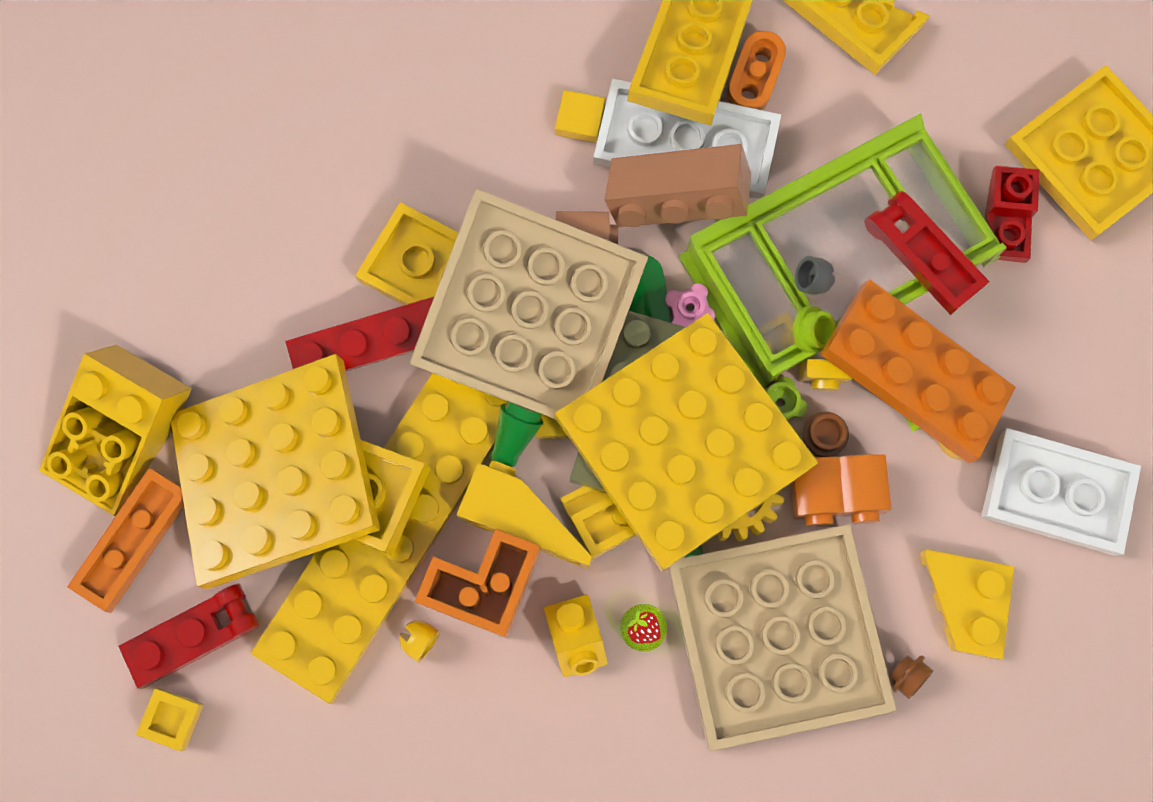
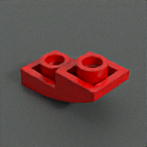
[985,165,1040,263]

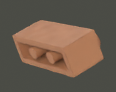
[604,144,751,228]

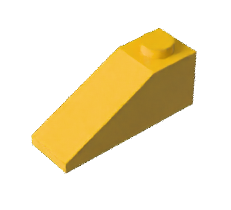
[457,461,592,569]

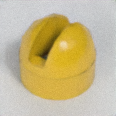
[399,620,440,663]

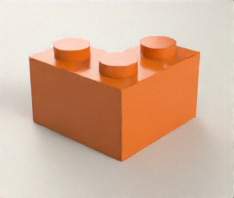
[414,529,541,639]

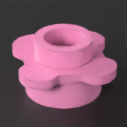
[665,283,715,327]

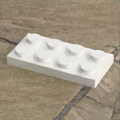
[593,78,781,200]

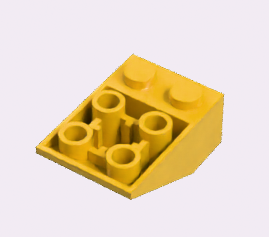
[39,344,192,516]

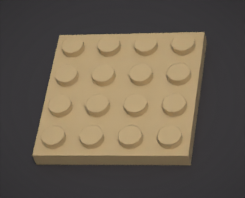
[409,188,648,419]
[668,524,897,751]

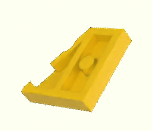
[920,549,1015,660]

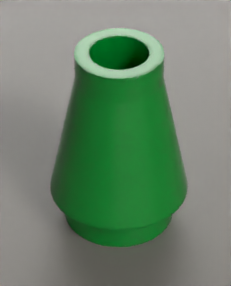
[491,401,544,467]

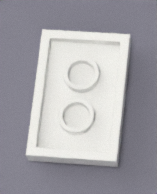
[981,428,1141,556]

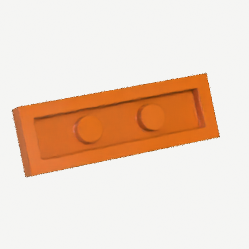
[67,468,184,613]

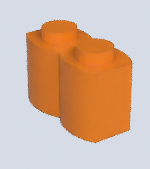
[790,454,892,527]

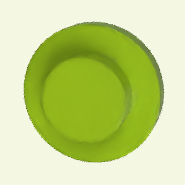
[793,306,836,353]

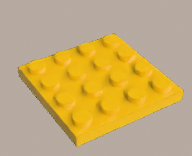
[555,313,818,572]
[171,354,380,590]

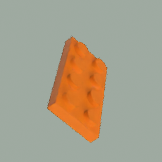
[820,279,1016,463]

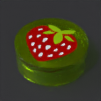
[620,604,667,652]

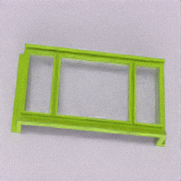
[678,113,1006,388]

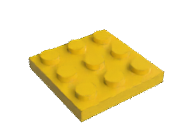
[1004,65,1153,241]

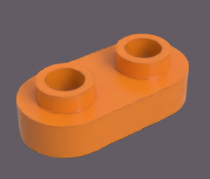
[727,31,786,110]

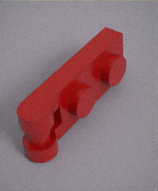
[864,191,990,315]
[118,583,260,689]

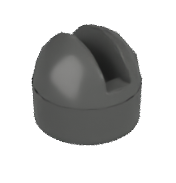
[795,256,835,295]

